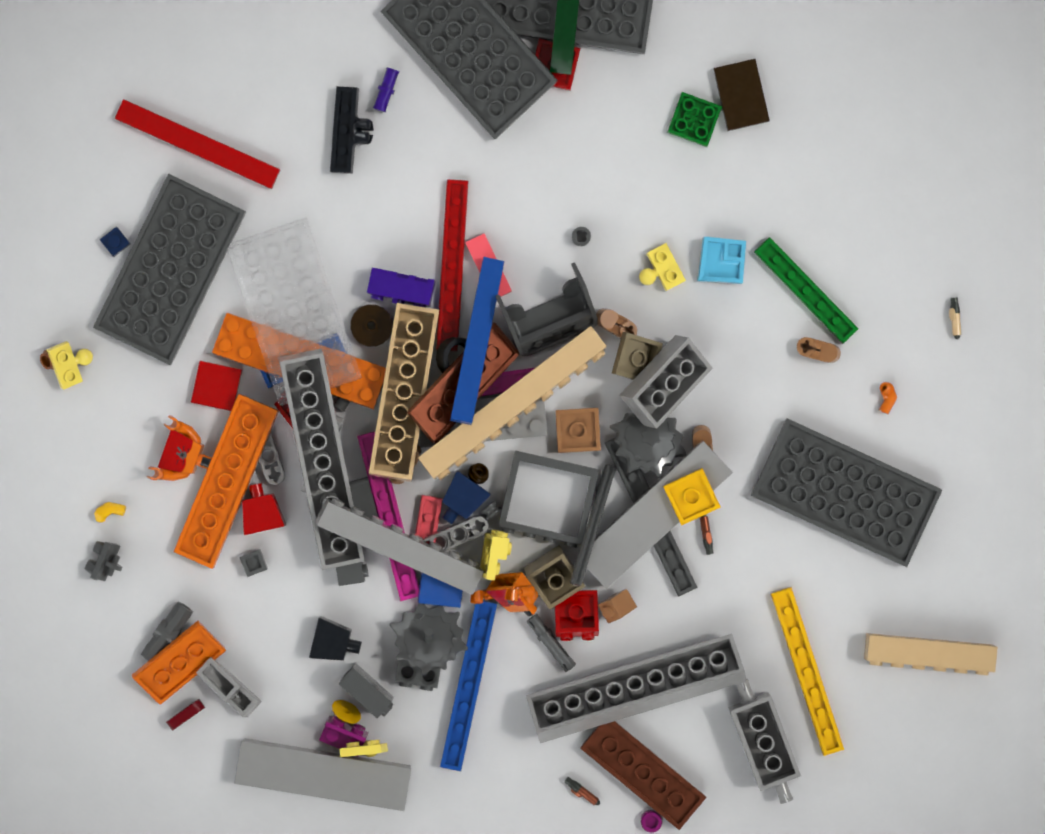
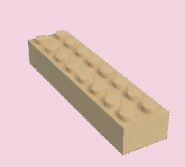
[369,303,439,482]

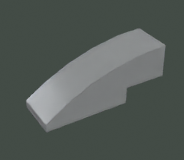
[196,657,262,717]

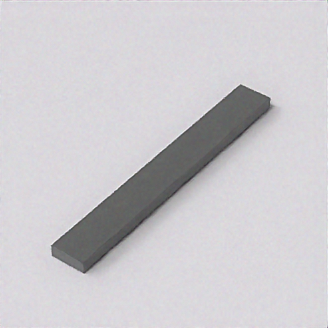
[604,437,698,597]

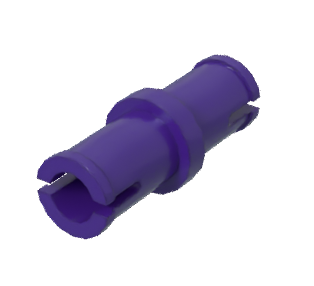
[373,67,399,113]

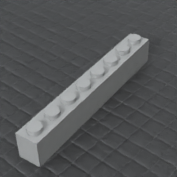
[315,498,484,595]

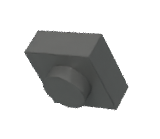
[240,549,268,577]

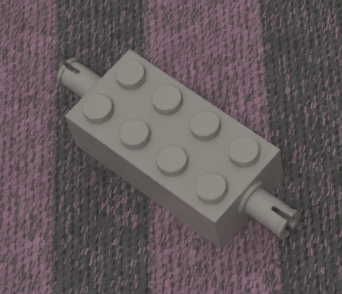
[728,679,801,804]

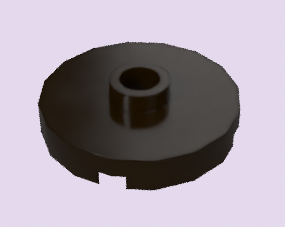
[350,305,393,347]

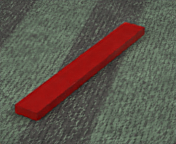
[115,99,281,189]
[436,179,469,352]

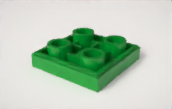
[667,92,722,147]

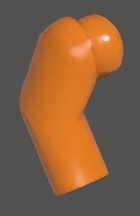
[879,382,897,414]

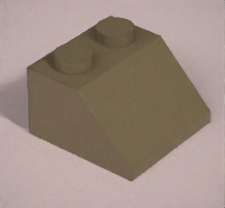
[524,545,586,610]

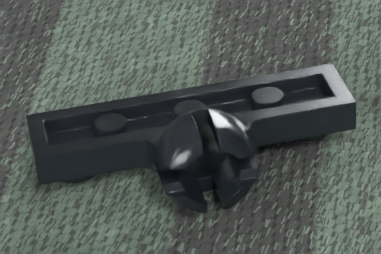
[330,86,374,174]

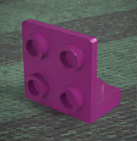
[319,715,369,757]

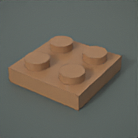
[555,408,601,453]

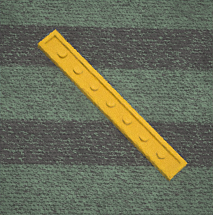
[770,587,844,756]

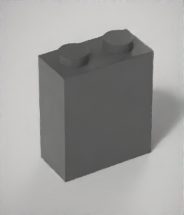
[339,663,394,718]

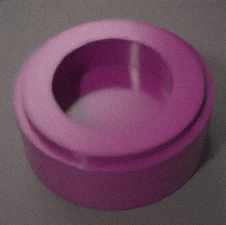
[640,810,662,833]

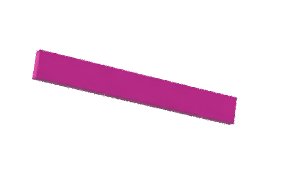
[357,431,419,601]

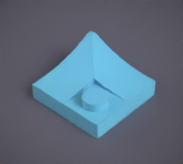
[697,237,746,284]

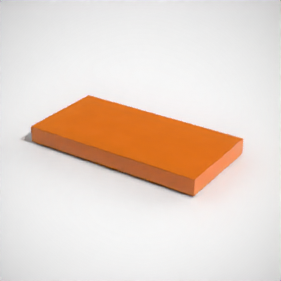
[132,620,226,705]

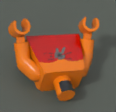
[147,415,212,481]
[470,572,538,616]

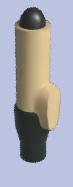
[949,297,961,340]

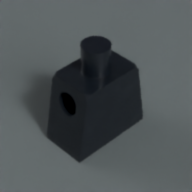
[309,616,362,660]

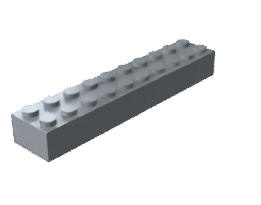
[278,349,365,570]
[526,634,746,743]

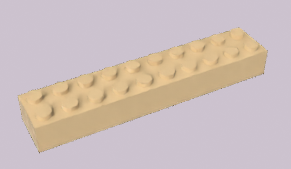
[418,326,607,480]

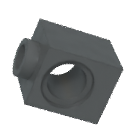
[336,562,369,586]

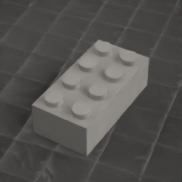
[619,335,713,429]

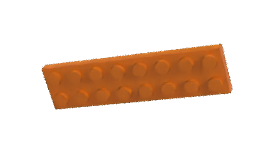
[212,313,386,410]
[174,394,279,569]

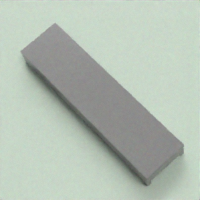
[587,440,733,589]
[234,738,411,811]

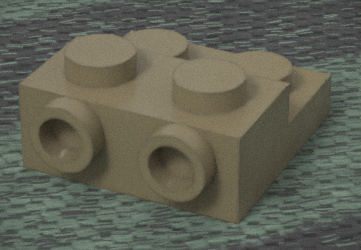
[612,332,663,380]

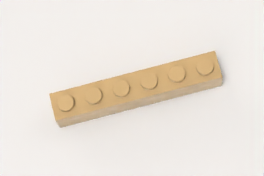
[864,633,998,675]

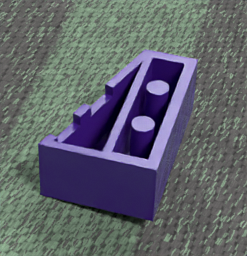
[367,267,436,308]

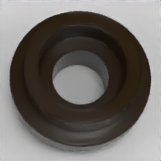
[468,463,489,484]

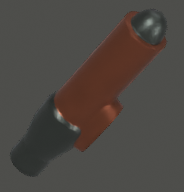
[699,515,714,555]
[564,777,600,805]

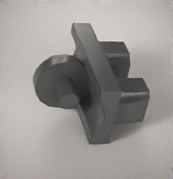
[84,541,123,581]

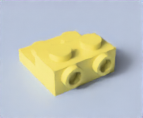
[480,530,512,580]

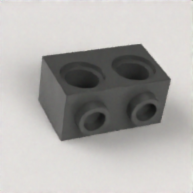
[395,660,441,691]

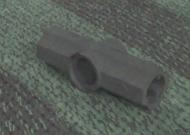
[141,601,193,661]

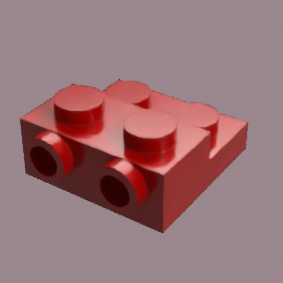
[555,590,599,641]

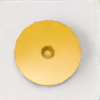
[332,700,361,724]

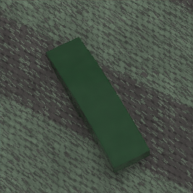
[550,0,579,75]

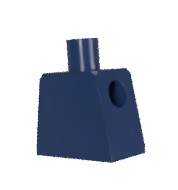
[442,471,491,524]

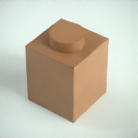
[598,589,637,624]

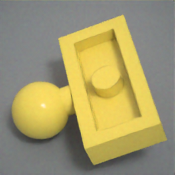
[639,243,686,291]
[47,341,93,390]
[340,740,388,757]

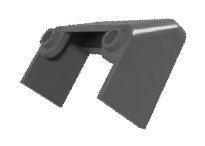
[495,262,598,356]

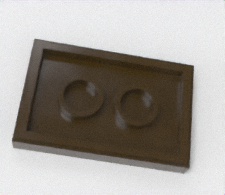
[713,59,770,131]

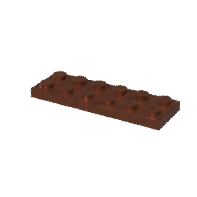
[406,322,520,444]
[580,721,707,830]

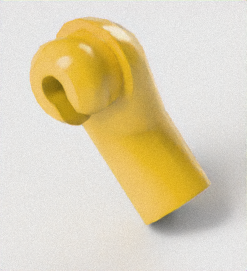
[94,502,126,523]

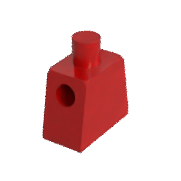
[242,483,286,535]

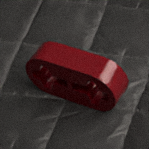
[166,699,205,731]

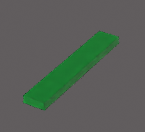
[754,237,859,344]

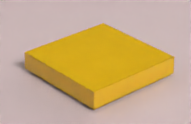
[663,468,721,526]

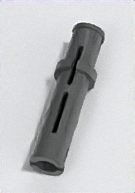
[526,614,576,672]

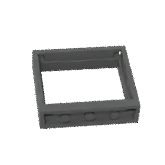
[498,450,599,548]

